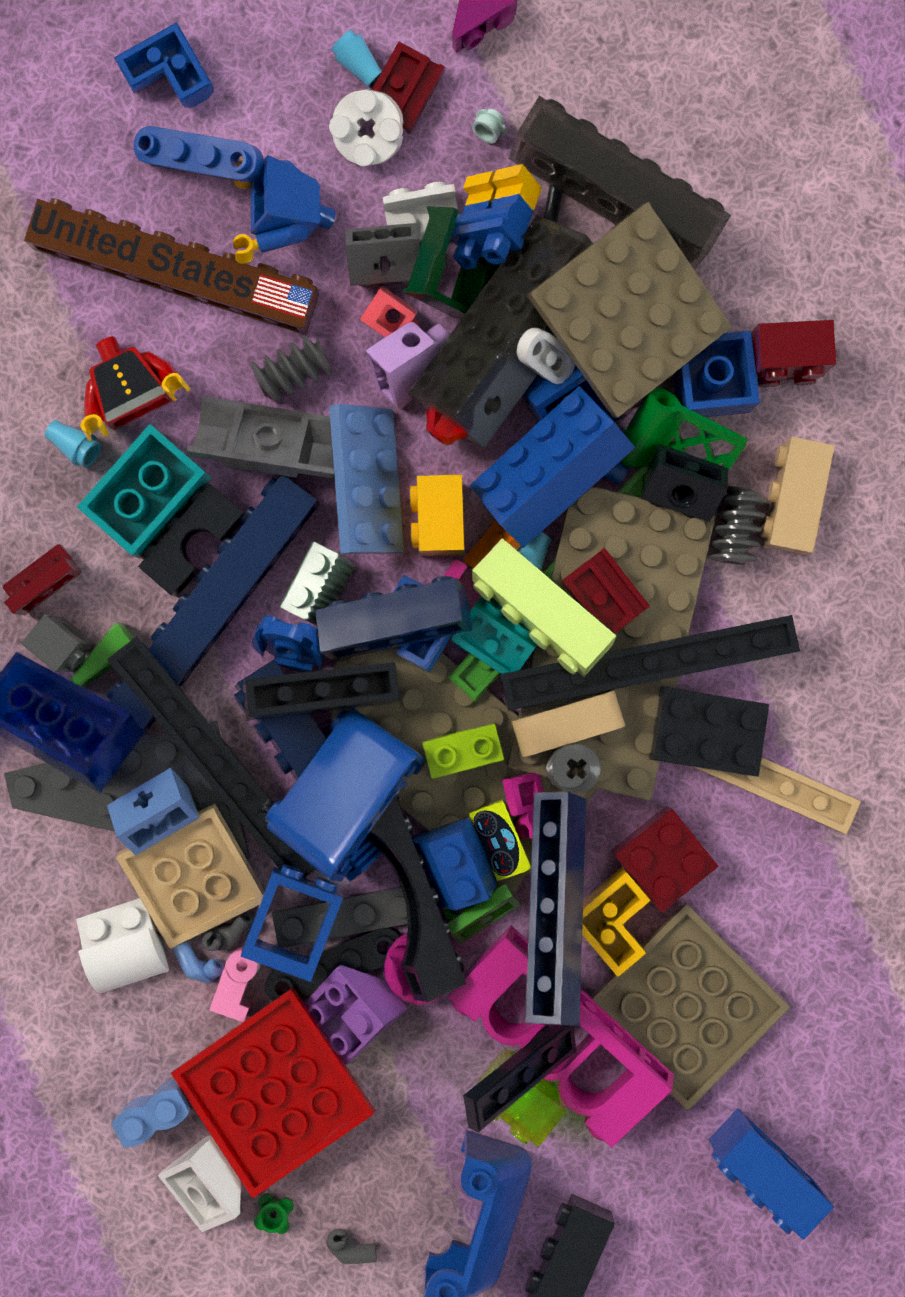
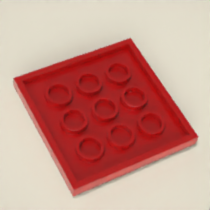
[171,987,376,1199]

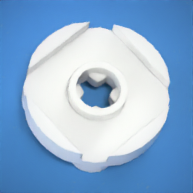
[329,89,404,166]

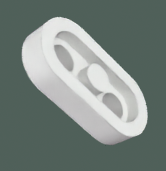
[517,328,575,384]

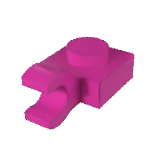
[502,772,544,839]

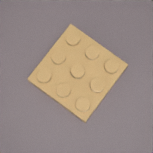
[116,804,265,949]

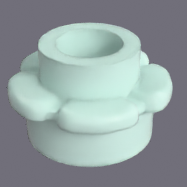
[472,109,507,144]

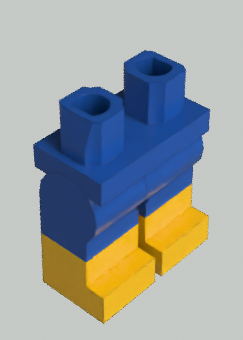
[451,164,542,270]

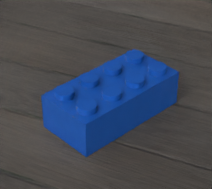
[469,386,635,548]

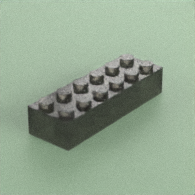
[508,96,731,270]

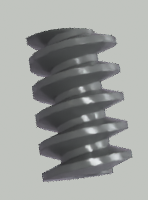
[250,334,332,402]
[709,486,768,565]
[546,744,601,793]

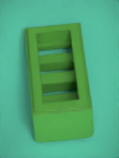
[69,622,134,688]

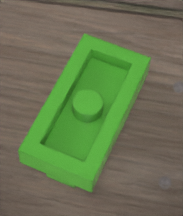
[444,884,521,944]

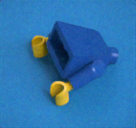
[233,155,336,264]

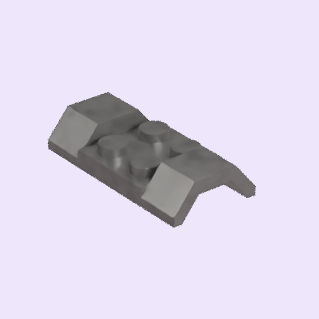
[187,396,335,479]

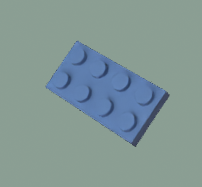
[329,404,404,554]

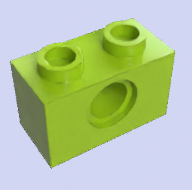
[422,722,504,779]

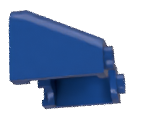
[266,708,427,882]
[423,1130,532,1297]

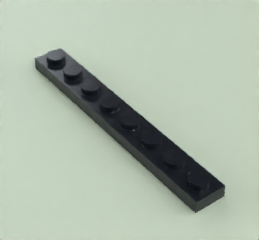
[500,615,800,711]
[107,635,316,878]

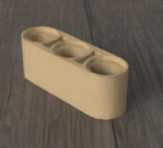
[512,690,625,757]

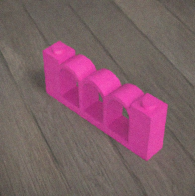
[448,925,674,1148]

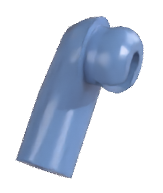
[172,941,224,984]

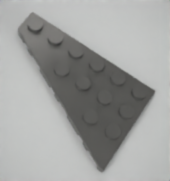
[4,721,250,859]

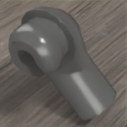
[202,912,254,951]
[326,1229,377,1264]

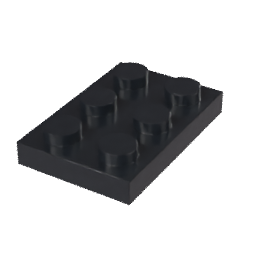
[649,687,769,777]

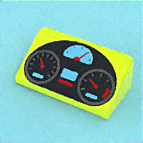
[469,799,531,881]

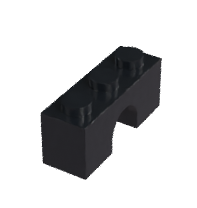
[138,484,244,597]

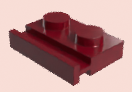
[372,41,445,134]
[561,548,650,634]

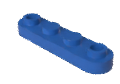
[133,126,264,183]

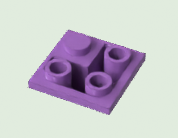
[304,965,408,1065]

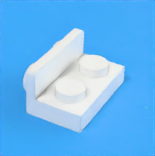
[382,182,459,244]

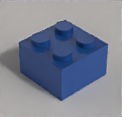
[673,331,760,417]

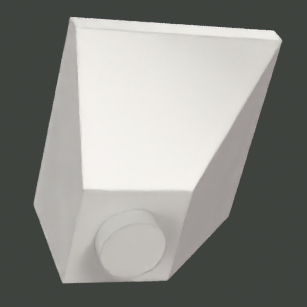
[158,1135,241,1232]

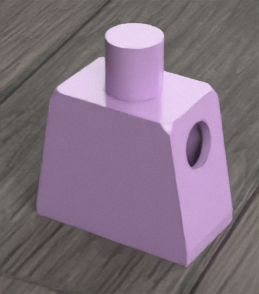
[366,322,451,410]

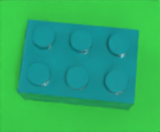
[77,424,212,559]

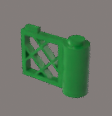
[621,387,747,487]

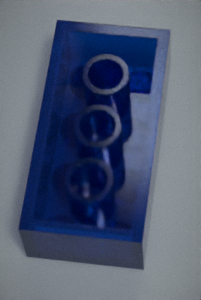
[0,652,144,793]

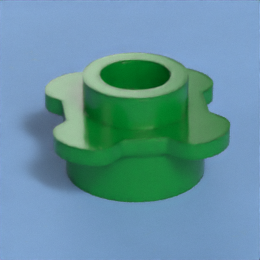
[254,1194,294,1234]

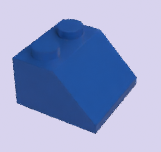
[411,817,498,910]

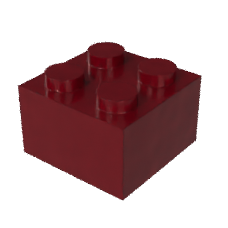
[751,320,836,388]
[611,805,719,913]

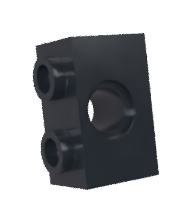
[641,444,728,522]

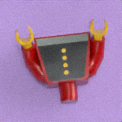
[80,336,190,441]

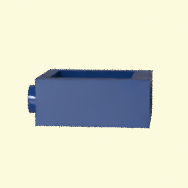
[240,865,343,982]

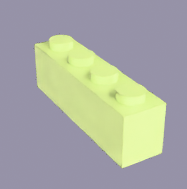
[472,538,616,677]

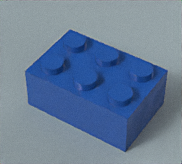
[708,1108,834,1240]

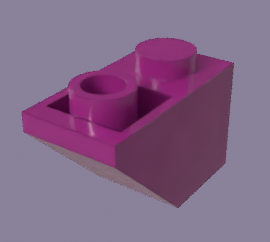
[452,0,517,53]

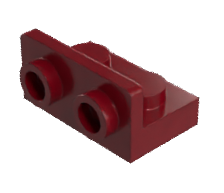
[3,544,82,616]

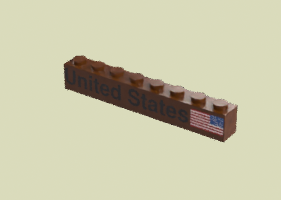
[24,198,319,335]

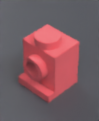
[360,285,419,337]

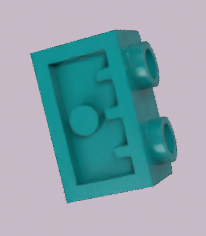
[451,596,537,674]

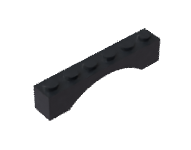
[366,791,466,1002]

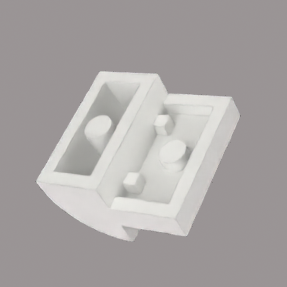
[76,898,169,993]

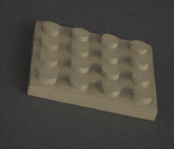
[527,202,732,418]
[590,902,791,1111]

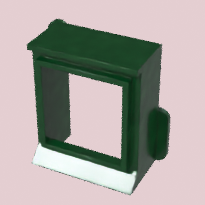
[402,206,503,320]

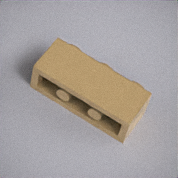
[760,437,835,556]

